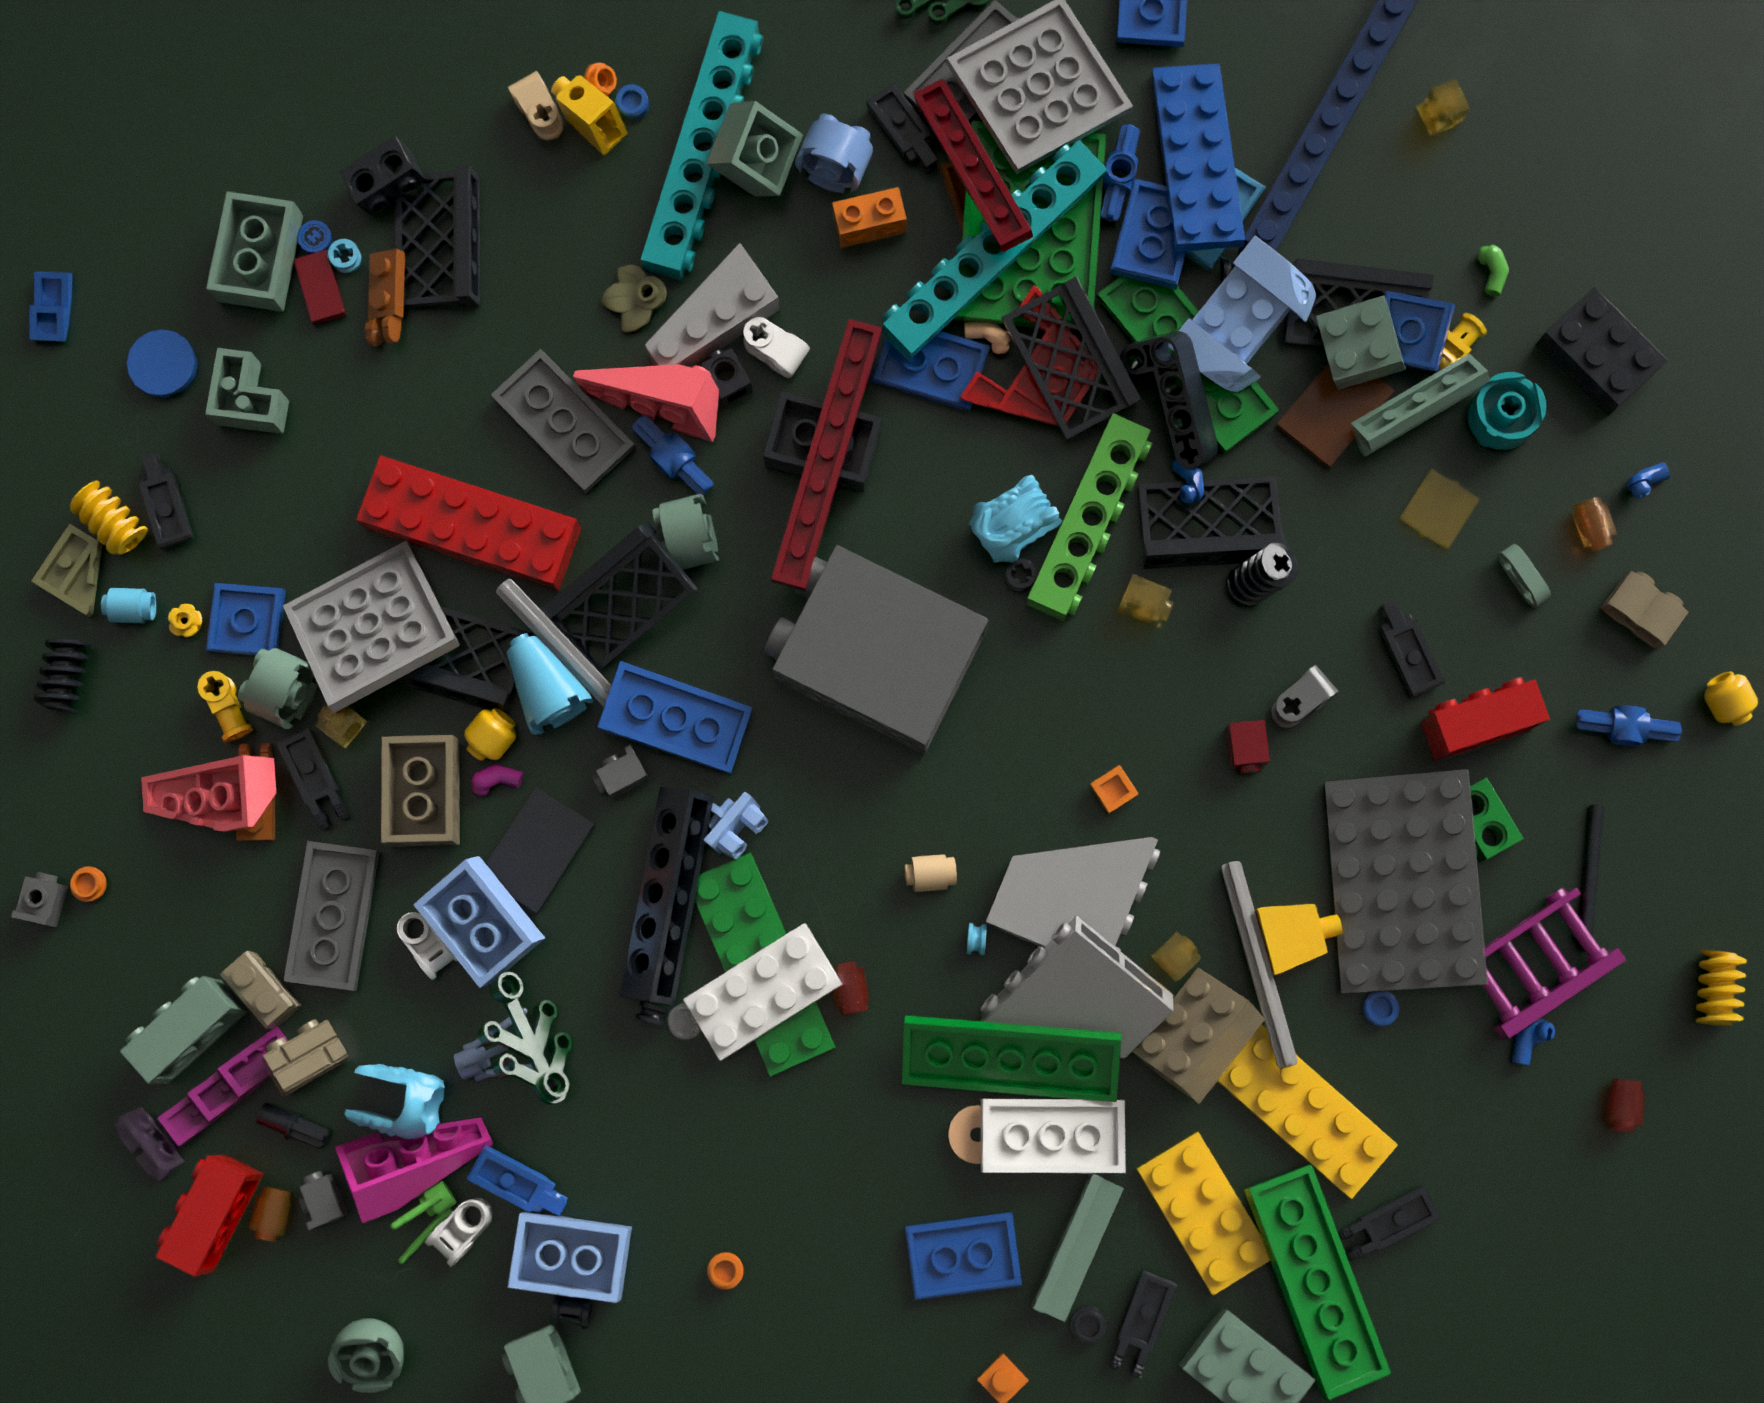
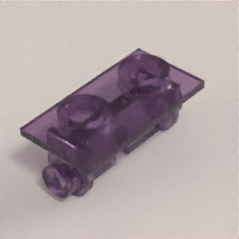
[114,1107,185,1182]

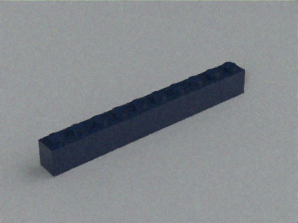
[1238,0,1418,253]

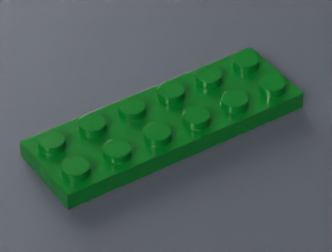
[1097,276,1279,454]
[695,853,836,1077]
[902,1015,1122,1102]
[1244,1164,1391,1400]

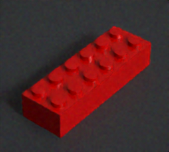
[356,455,582,592]

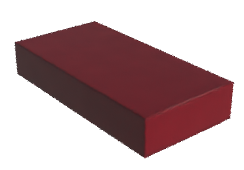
[294,250,347,325]

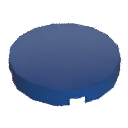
[127,329,198,398]

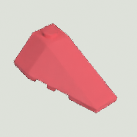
[573,364,719,442]
[141,755,276,832]

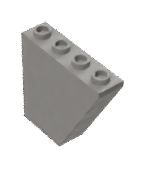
[985,837,1160,951]
[980,915,1173,1058]

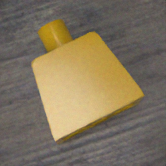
[551,76,628,156]
[1255,904,1343,976]

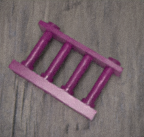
[1481,887,1626,1040]

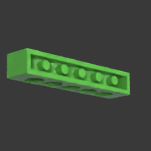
[1026,413,1153,622]

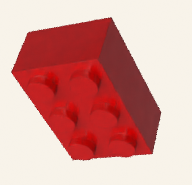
[1420,677,1550,762]
[156,1155,264,1277]

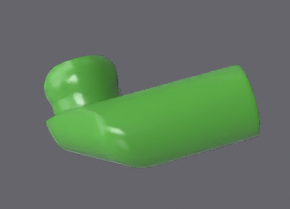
[1478,245,1509,297]

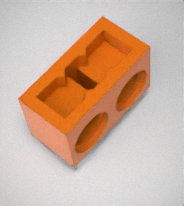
[832,187,907,248]

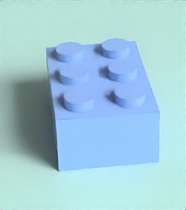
[413,856,545,988]
[508,1212,632,1303]

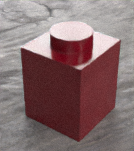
[1225,720,1270,774]

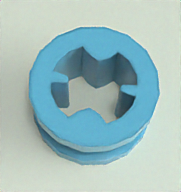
[328,239,362,273]
[967,923,987,956]

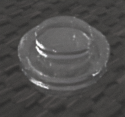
[668,1003,701,1039]

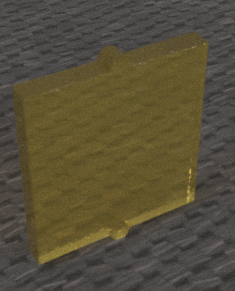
[1399,469,1480,549]

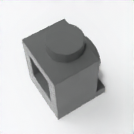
[592,745,650,799]
[11,872,68,927]
[299,1171,350,1230]

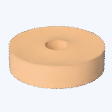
[948,1106,981,1164]

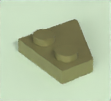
[31,524,103,618]

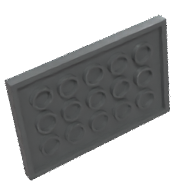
[1325,769,1488,994]

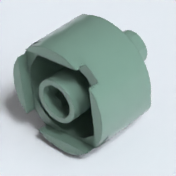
[652,493,719,570]
[238,648,317,729]

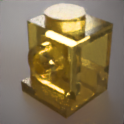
[1417,79,1470,136]
[1117,574,1174,623]
[315,704,367,748]
[1151,931,1201,982]

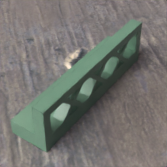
[1351,353,1490,457]
[1031,1173,1124,1322]

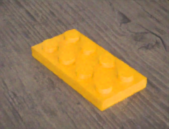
[1136,1132,1270,1295]

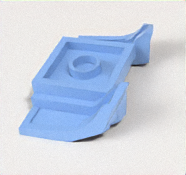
[1168,235,1316,392]

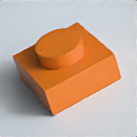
[1089,765,1139,815]
[977,1353,1029,1403]

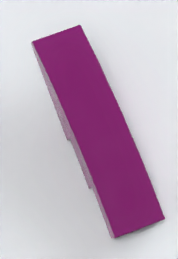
[157,1026,288,1149]

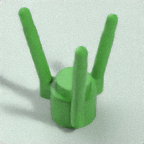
[391,1180,457,1265]

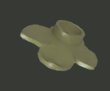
[601,265,667,333]

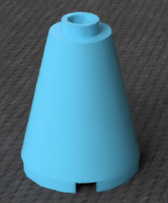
[506,633,593,735]

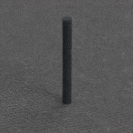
[1577,804,1604,945]

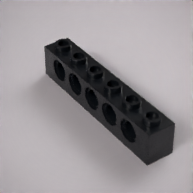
[620,787,714,1006]

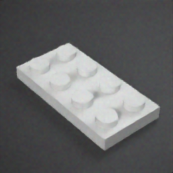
[683,923,843,1061]
[981,1099,1125,1173]

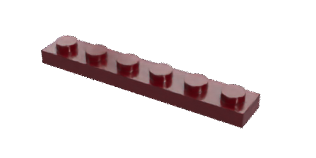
[913,78,1033,253]

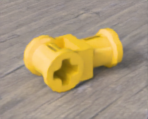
[1438,313,1487,371]
[197,671,253,743]

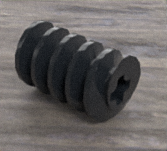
[1227,543,1298,606]
[33,638,91,714]

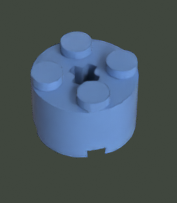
[795,114,873,193]

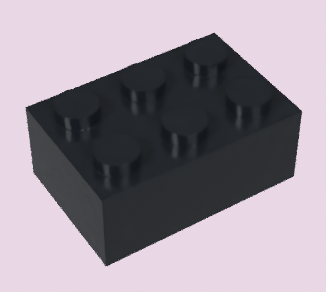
[1536,287,1668,416]
[763,391,882,493]

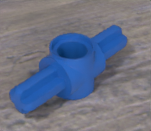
[1100,124,1140,222]
[632,415,713,496]
[1575,705,1682,746]

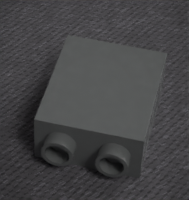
[763,545,989,755]

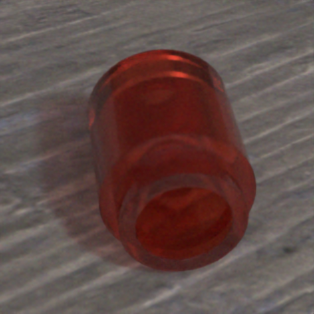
[832,961,870,1015]
[1606,1079,1645,1133]

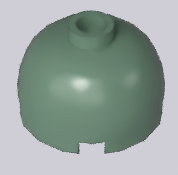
[328,1318,404,1393]

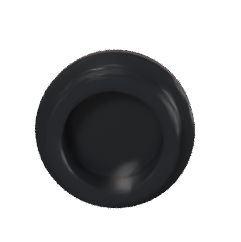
[1070,1306,1107,1344]

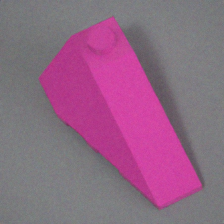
[335,1118,493,1223]

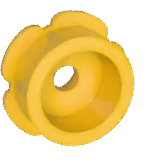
[168,604,202,638]

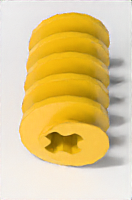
[70,480,148,555]
[1695,950,1747,1026]

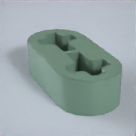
[1498,544,1551,608]

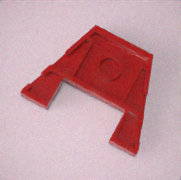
[959,285,1098,427]

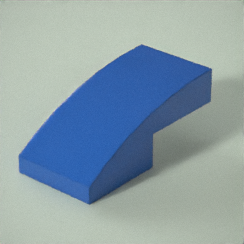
[29,271,72,341]

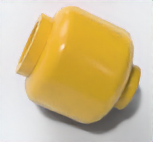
[1704,671,1758,726]
[464,708,517,761]

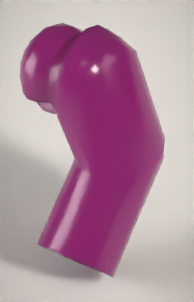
[471,764,524,796]

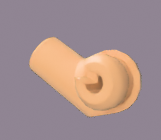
[964,322,1011,354]

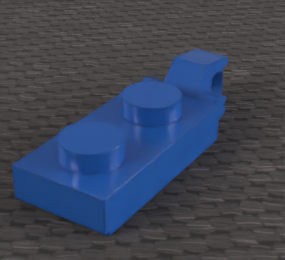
[467,1144,568,1216]

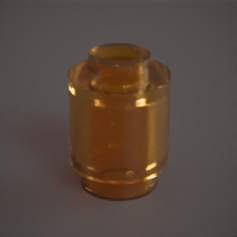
[1573,497,1618,551]
[248,1186,293,1242]

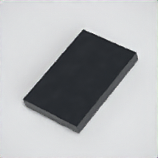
[486,787,596,914]

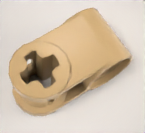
[507,71,564,140]

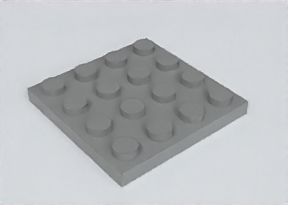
[946,0,1133,175]
[283,541,460,713]

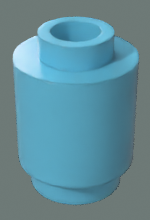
[101,588,156,623]

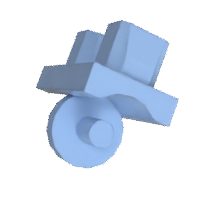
[704,792,768,860]

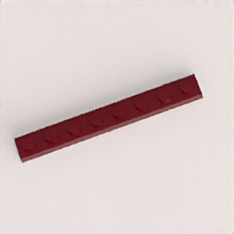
[771,319,882,592]

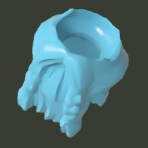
[969,475,1062,563]
[345,1064,444,1139]

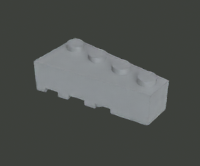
[645,243,780,368]

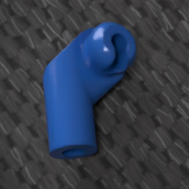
[1172,459,1204,504]
[1627,462,1670,499]
[1512,1019,1555,1066]

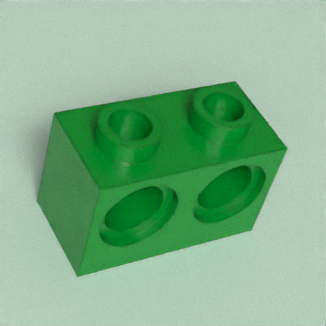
[1471,777,1524,863]

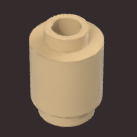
[904,854,957,892]

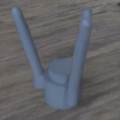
[454,1008,534,1082]

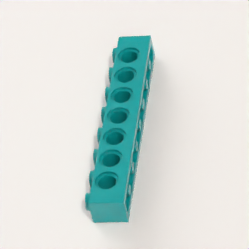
[640,11,763,281]
[881,140,1108,361]

